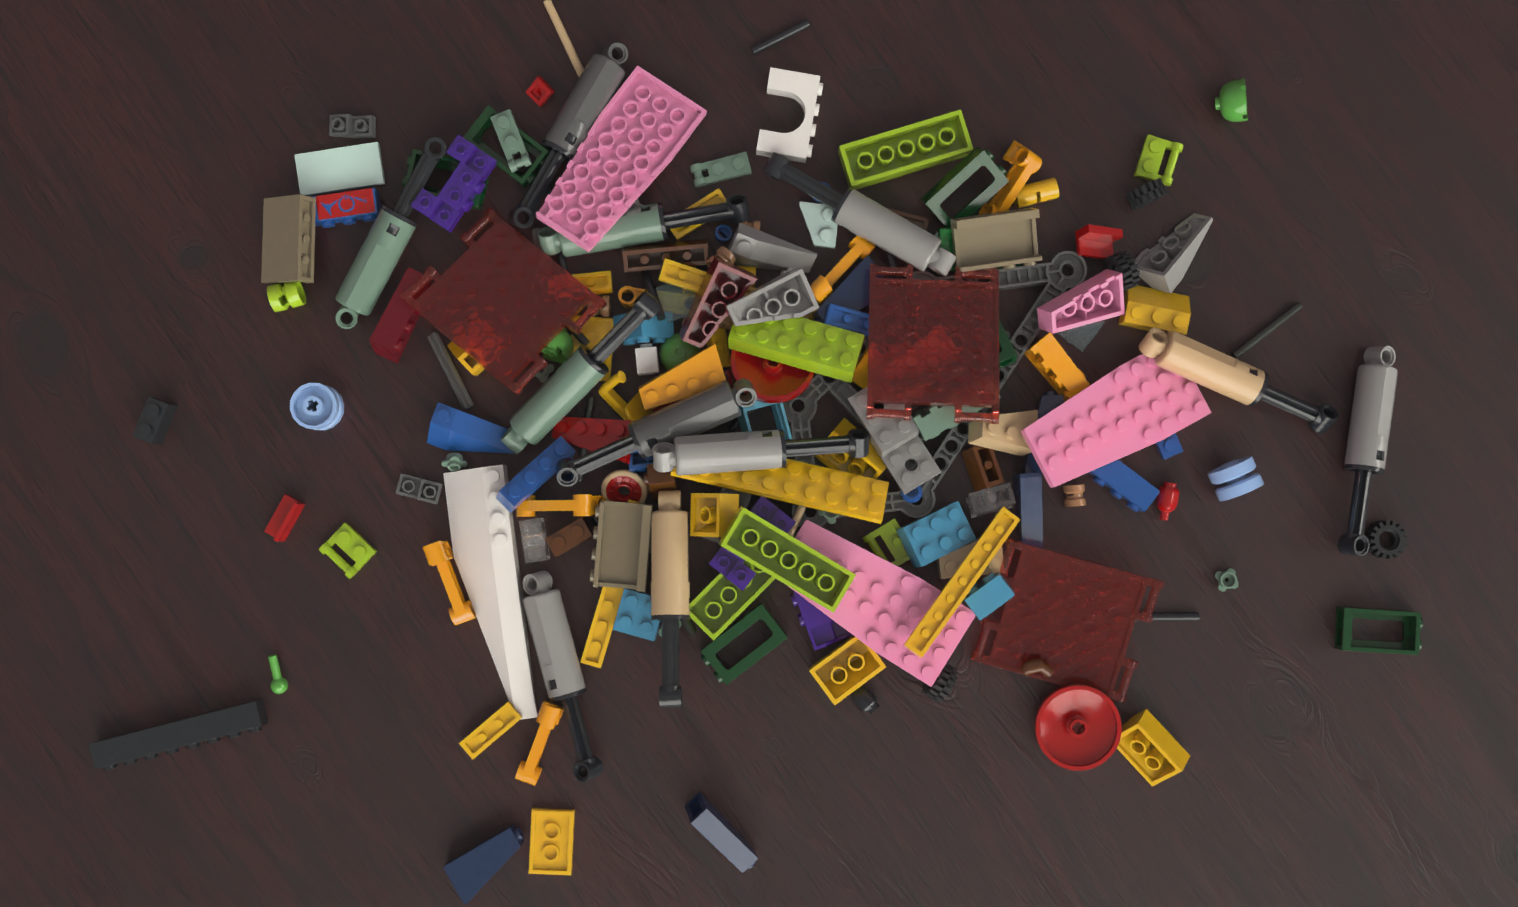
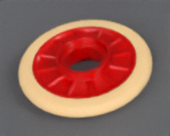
[601,470,647,503]

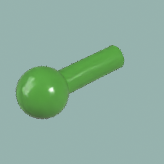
[268,654,288,694]

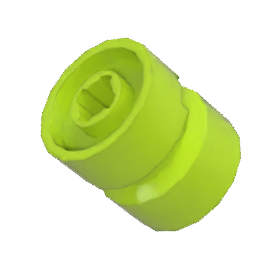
[267,281,306,312]

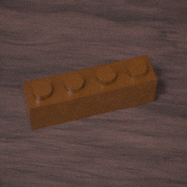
[622,239,709,272]

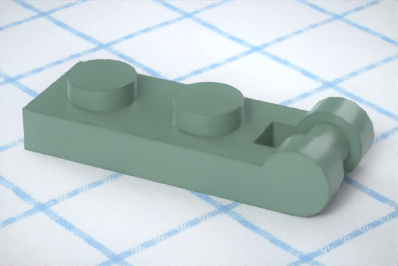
[490,109,532,173]
[690,152,752,187]

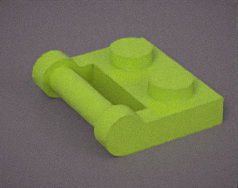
[1134,134,1184,186]
[862,518,909,566]
[319,522,377,579]

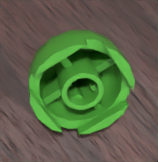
[1215,78,1248,122]
[530,325,574,364]
[659,333,701,370]

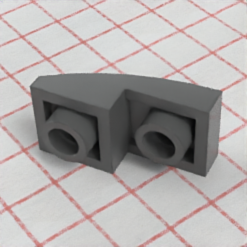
[329,114,376,138]
[395,473,443,504]

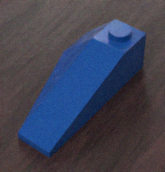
[427,402,514,454]

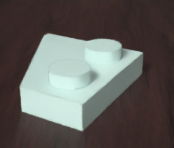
[799,201,838,249]

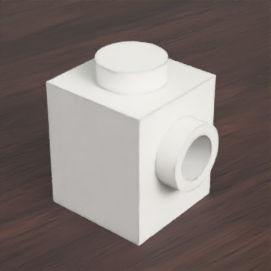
[635,343,660,376]

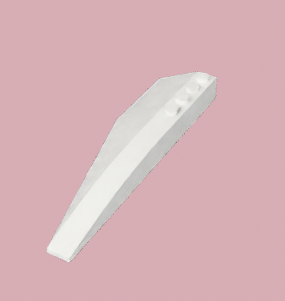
[443,465,538,720]

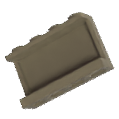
[261,194,316,285]
[950,207,1042,275]
[590,500,653,592]

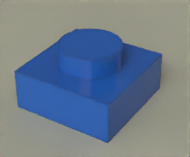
[1155,433,1183,460]

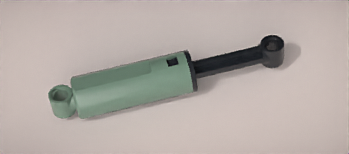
[335,137,446,329]
[537,194,750,257]
[500,290,662,454]

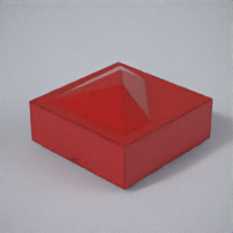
[525,76,555,107]

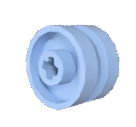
[290,383,344,431]
[1207,456,1264,501]

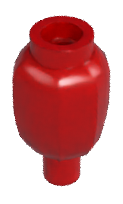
[1156,481,1180,521]

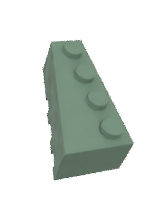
[912,374,1001,441]

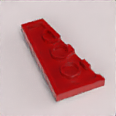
[552,417,632,464]

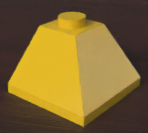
[690,493,739,537]

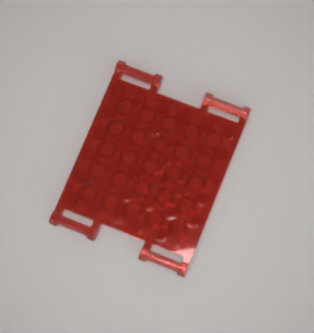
[400,208,607,395]
[866,264,999,424]
[970,538,1165,703]

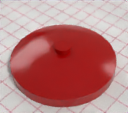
[731,350,814,403]
[1034,684,1122,771]

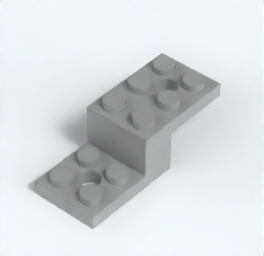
[848,376,941,495]

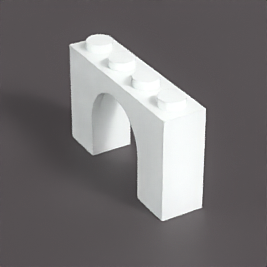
[756,67,823,163]

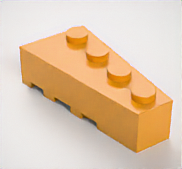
[1024,332,1090,402]
[639,343,726,410]

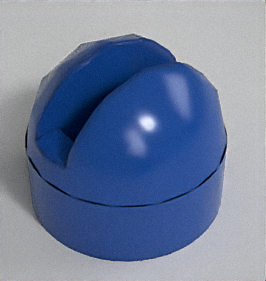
[714,225,732,243]

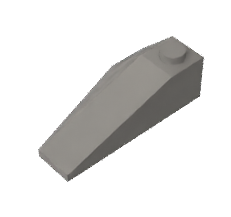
[1134,213,1213,294]
[728,222,817,273]
[726,268,819,326]

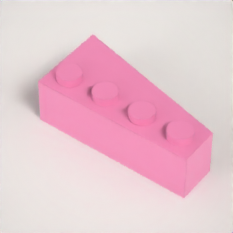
[1037,269,1125,333]

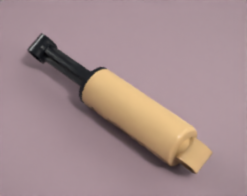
[1139,328,1339,433]
[651,490,690,708]

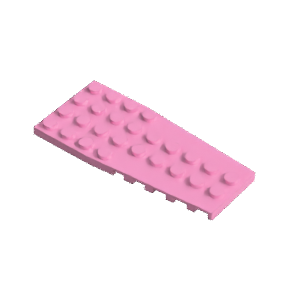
[536,65,707,252]
[1021,354,1212,488]
[787,520,976,687]

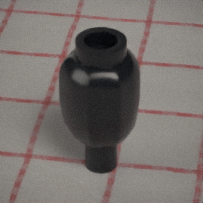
[851,686,880,715]

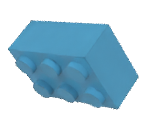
[896,501,976,568]

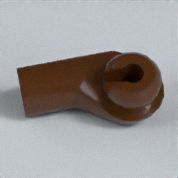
[1021,658,1054,678]

